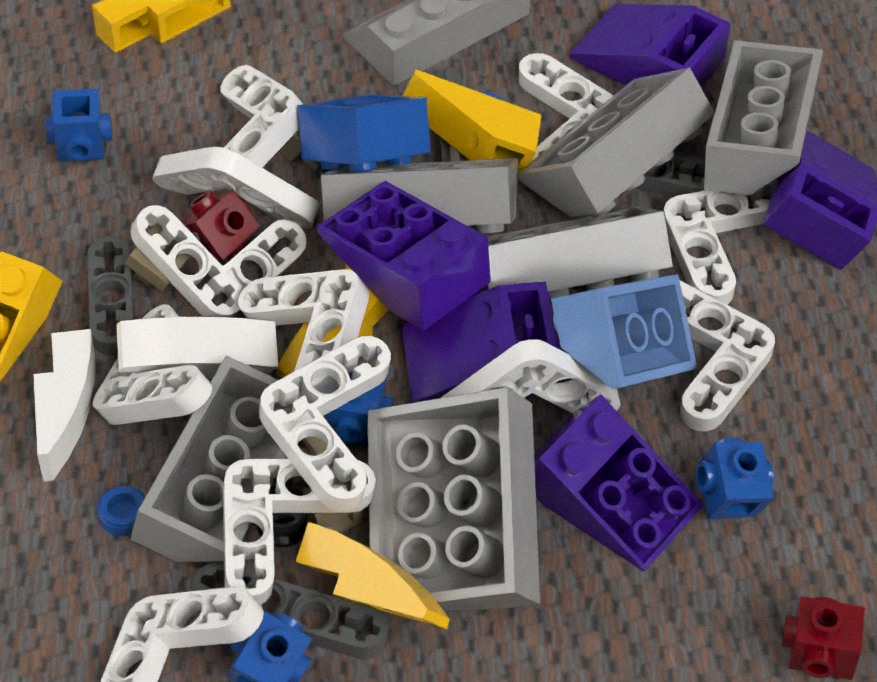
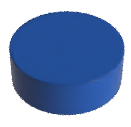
[97,486,146,536]

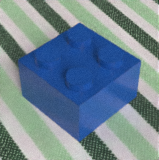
[297,94,430,172]

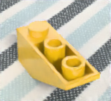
[402,69,542,181]
[0,251,63,382]

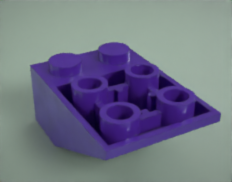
[569,4,731,88]
[762,130,877,270]
[317,180,491,331]
[401,281,560,403]
[534,394,704,572]

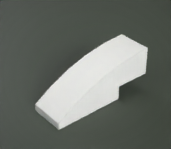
[116,317,278,380]
[33,329,95,482]

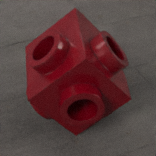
[181,189,260,261]
[781,596,865,680]

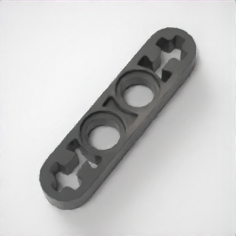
[192,563,388,659]

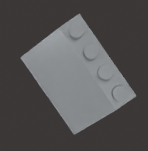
[368,387,540,612]

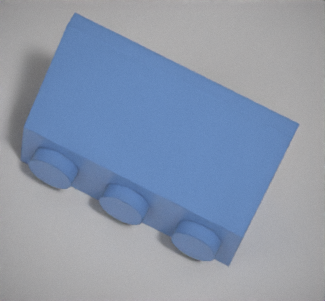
[551,274,698,389]

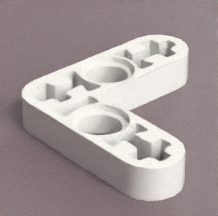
[518,53,614,164]
[213,65,303,194]
[152,147,320,229]
[663,179,778,305]
[130,205,307,318]
[238,269,369,394]
[679,280,775,431]
[93,304,212,425]
[259,336,391,512]
[441,340,621,413]
[223,459,376,605]
[101,586,264,682]

